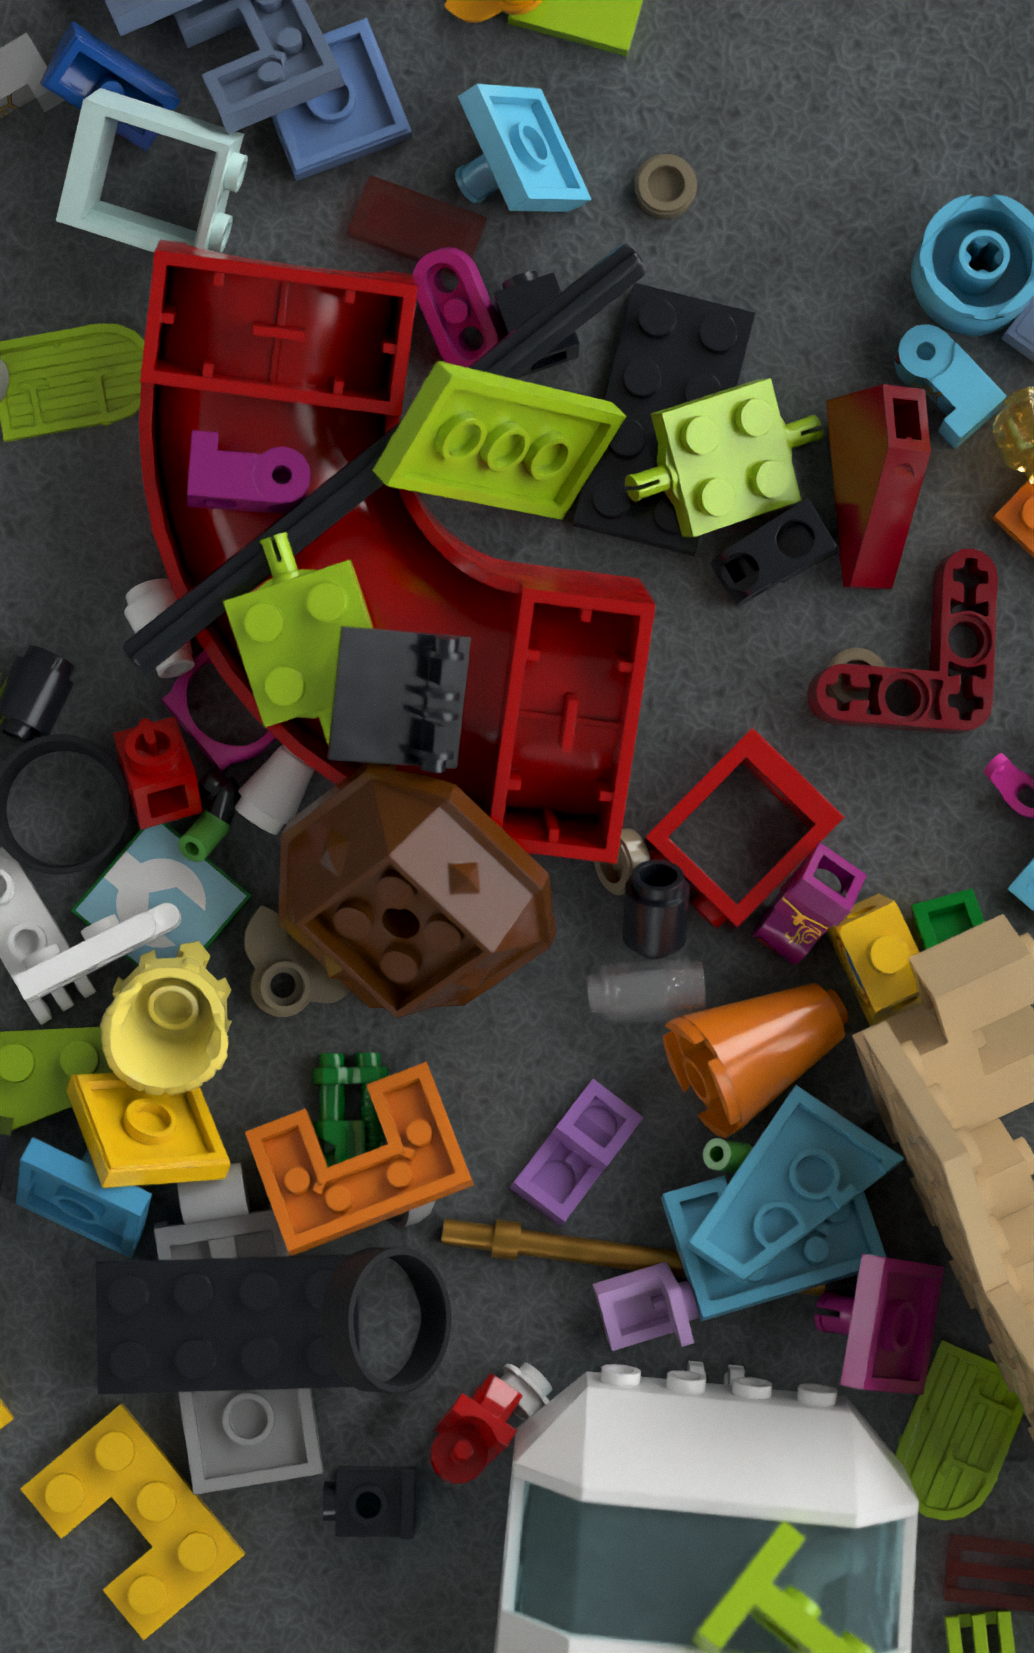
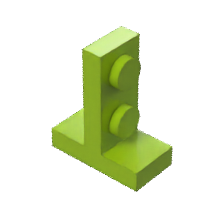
[692,1520,875,1653]

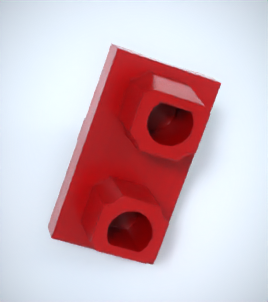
[430,1373,523,1484]

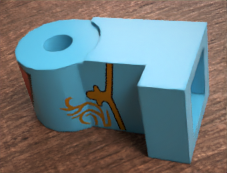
[894,324,1007,449]

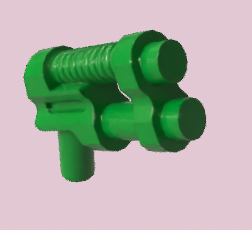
[312,1053,389,1167]

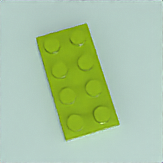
[372,361,627,520]

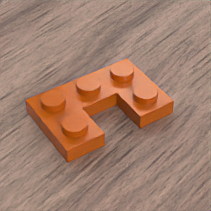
[245,1061,474,1256]

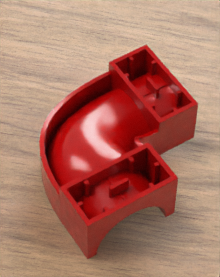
[139,239,656,864]

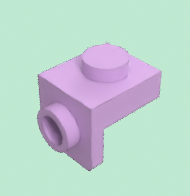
[593,1262,699,1351]

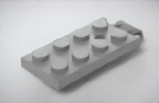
[154,1162,324,1495]

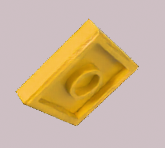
[66,1073,231,1188]

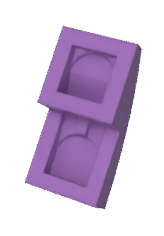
[510,1079,644,1227]

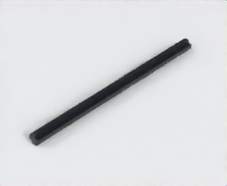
[123,243,647,674]

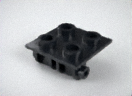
[327,626,471,773]

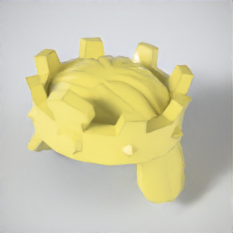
[100,941,232,1096]

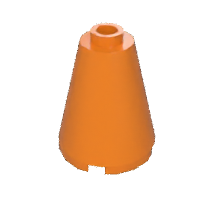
[663,983,848,1138]

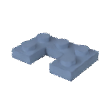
[172,0,345,134]

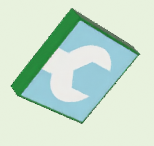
[71,823,252,967]

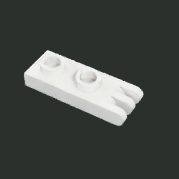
[0,847,97,1025]

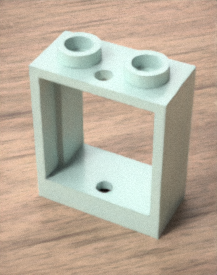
[56,88,248,252]

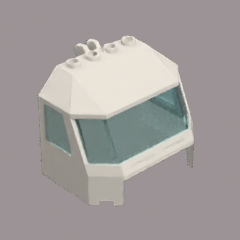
[494,1361,919,1653]

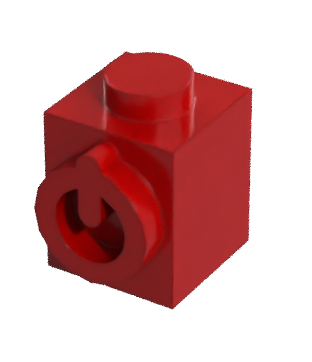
[113,716,202,830]

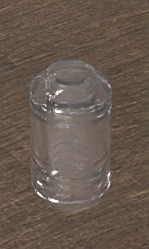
[587,955,706,1025]

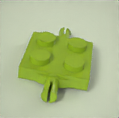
[625,378,823,537]
[223,532,374,745]

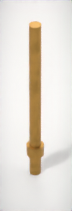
[441,1218,826,1296]

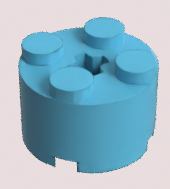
[910,194,1034,337]

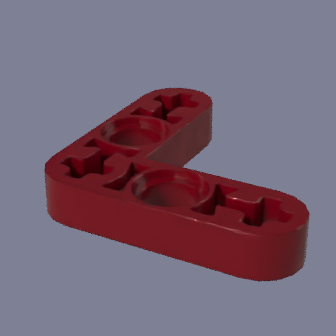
[807,548,998,734]

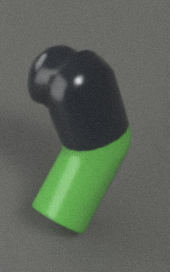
[178,768,240,862]

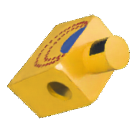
[826,893,922,1027]

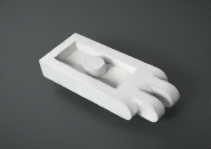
[13,903,182,1003]

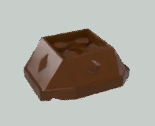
[278,762,557,1019]

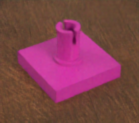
[815,1253,944,1395]

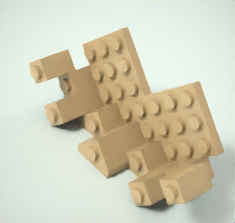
[852,914,1034,1442]

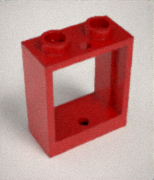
[643,728,845,931]

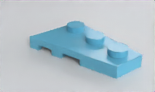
[686,1085,904,1285]

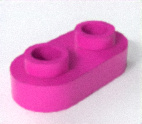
[413,247,504,368]

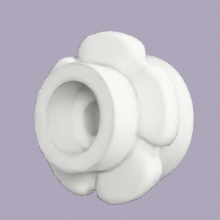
[500,1363,552,1421]

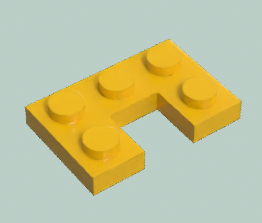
[20,1403,246,1640]

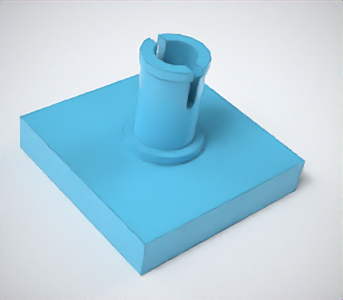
[455,84,592,212]

